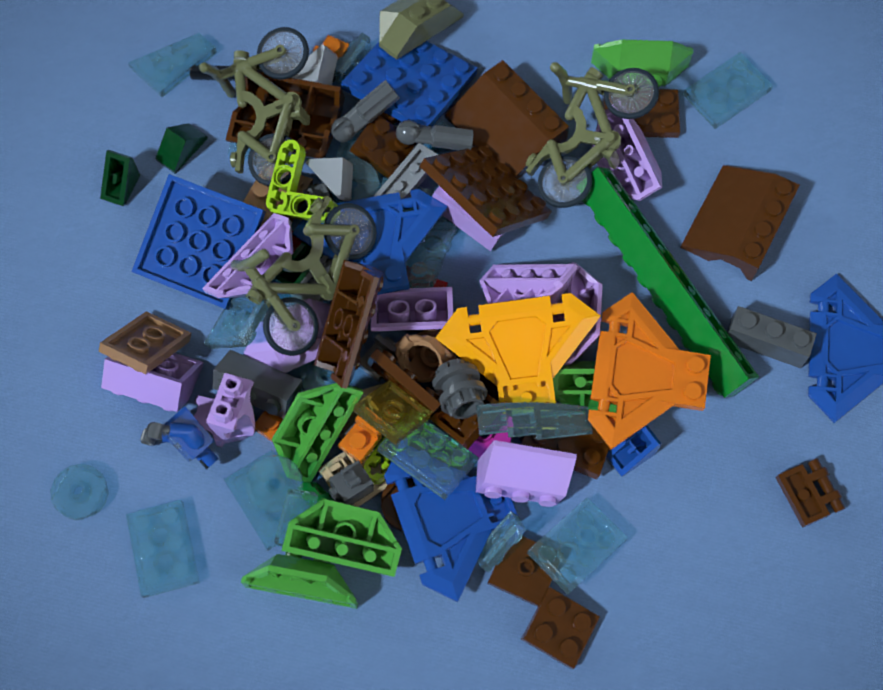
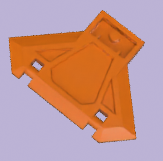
[588,292,711,450]

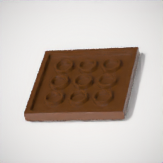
[419,145,552,237]

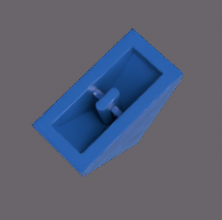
[606,425,661,477]

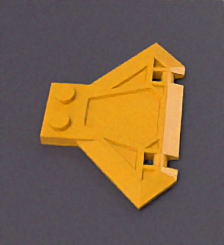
[435,293,601,415]

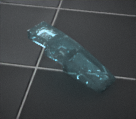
[476,402,593,440]

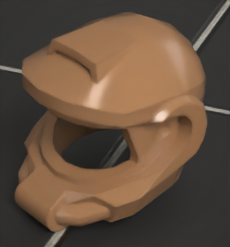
[395,329,456,383]

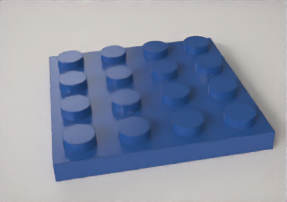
[341,41,478,126]
[131,174,266,310]

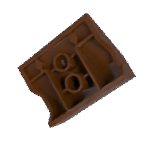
[445,60,569,179]
[225,71,345,159]
[680,165,800,281]
[314,260,384,389]

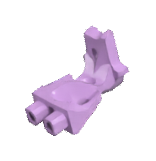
[194,373,255,447]

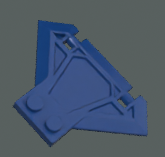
[292,189,448,295]
[808,273,883,423]
[384,443,519,602]

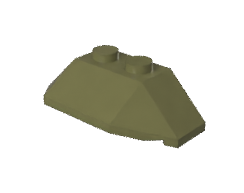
[379,0,464,60]

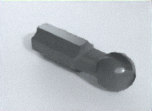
[331,80,400,142]
[396,120,473,150]

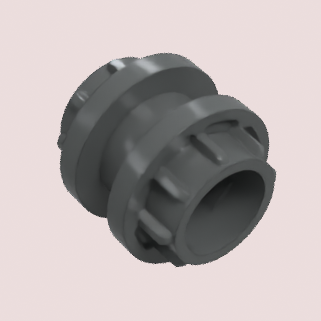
[432,359,488,419]

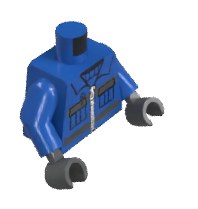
[140,406,219,470]

